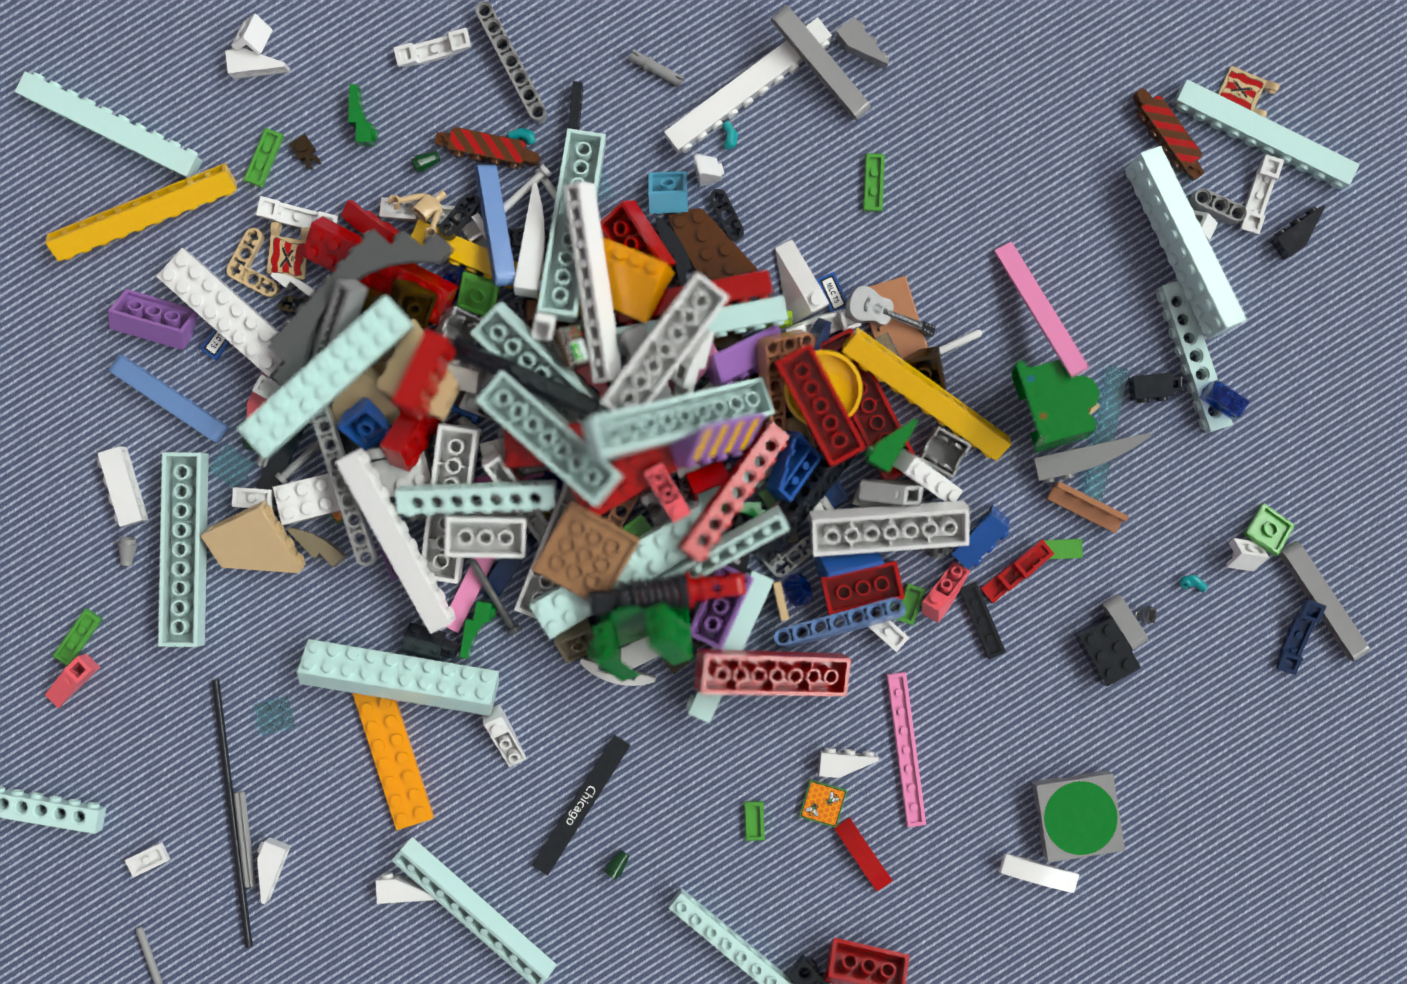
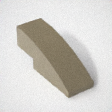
[287,528,348,567]

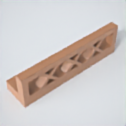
[1046,481,1129,533]

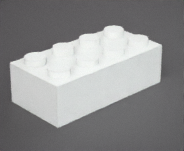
[445,514,526,558]

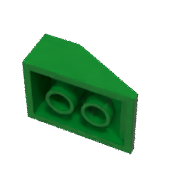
[863,419,919,473]

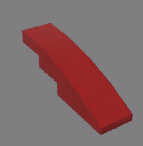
[341,200,399,244]
[979,539,1054,604]

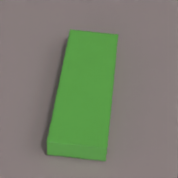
[244,127,284,188]
[863,153,885,212]
[53,608,103,666]

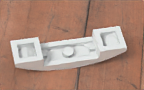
[393,28,472,67]
[1240,154,1284,234]
[256,196,338,228]
[270,273,326,318]
[785,309,862,342]
[580,657,656,686]

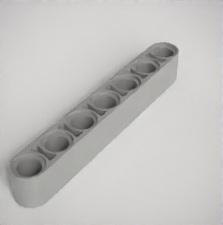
[475,1,548,125]
[770,5,871,121]
[1279,541,1370,662]

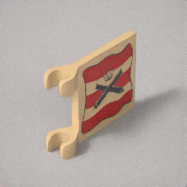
[1218,66,1280,117]
[267,222,310,280]

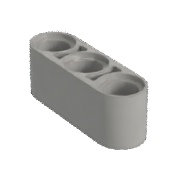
[1188,188,1247,225]
[1101,594,1149,651]

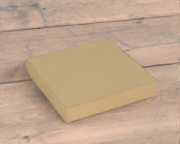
[772,580,789,621]

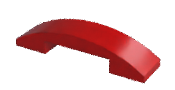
[834,817,893,892]

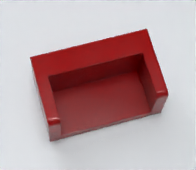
[686,461,728,501]

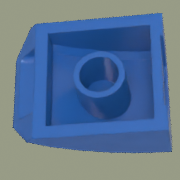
[337,397,392,452]

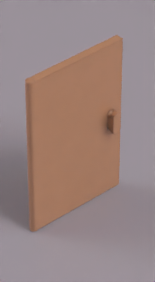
[869,275,928,359]

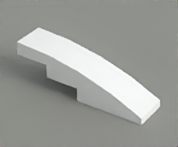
[379,197,461,225]
[999,853,1079,893]

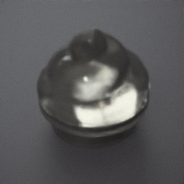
[1136,605,1157,625]

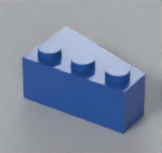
[766,431,823,502]
[952,505,1010,570]

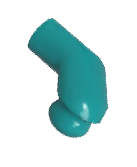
[722,120,738,150]
[507,128,536,145]
[1179,574,1209,593]

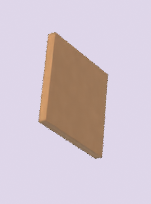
[532,500,641,601]

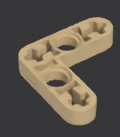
[227,228,280,298]

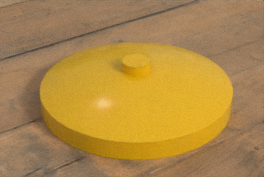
[784,350,862,425]

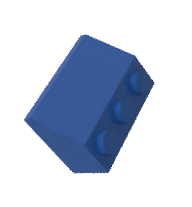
[814,552,884,577]

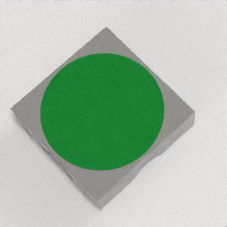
[1031,770,1125,863]

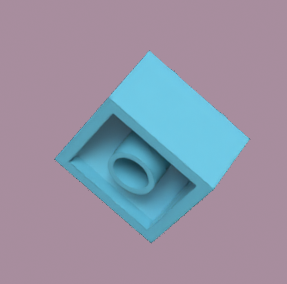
[648,171,688,214]

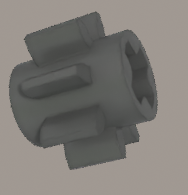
[925,547,950,559]

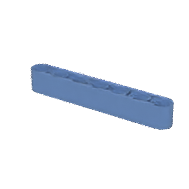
[475,164,516,286]
[108,354,229,443]
[774,598,906,649]

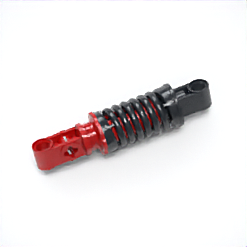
[588,571,747,614]

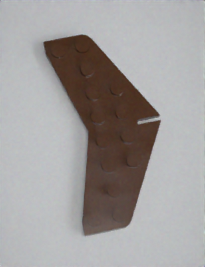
[668,208,758,353]

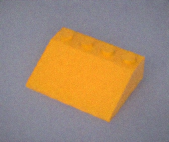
[602,237,674,324]

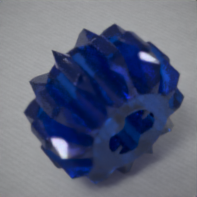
[782,573,813,607]

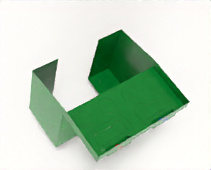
[1011,360,1099,453]
[592,603,693,682]

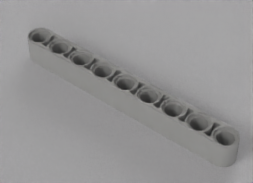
[312,404,377,566]

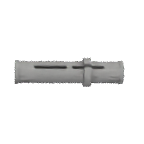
[629,49,685,88]

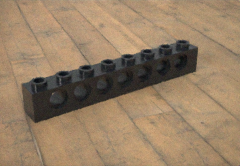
[751,452,860,564]

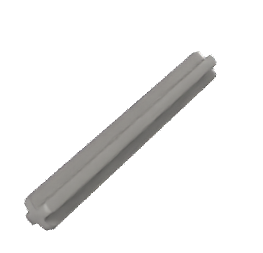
[233,791,256,888]

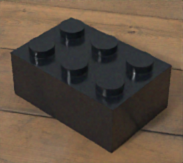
[1074,616,1141,687]

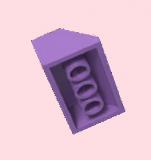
[108,289,199,350]
[706,326,783,388]
[691,565,754,650]

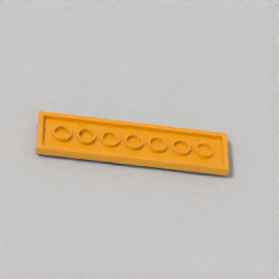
[353,693,434,831]

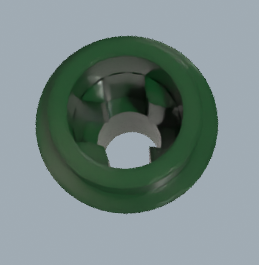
[411,151,441,173]
[604,850,630,880]

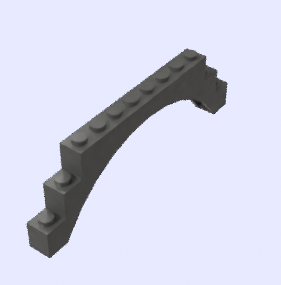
[268,229,455,387]

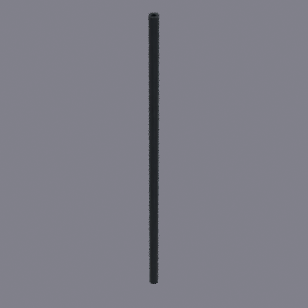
[211,679,253,948]

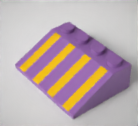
[669,413,765,469]

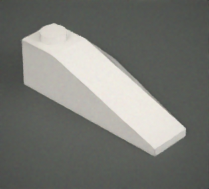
[775,239,829,324]

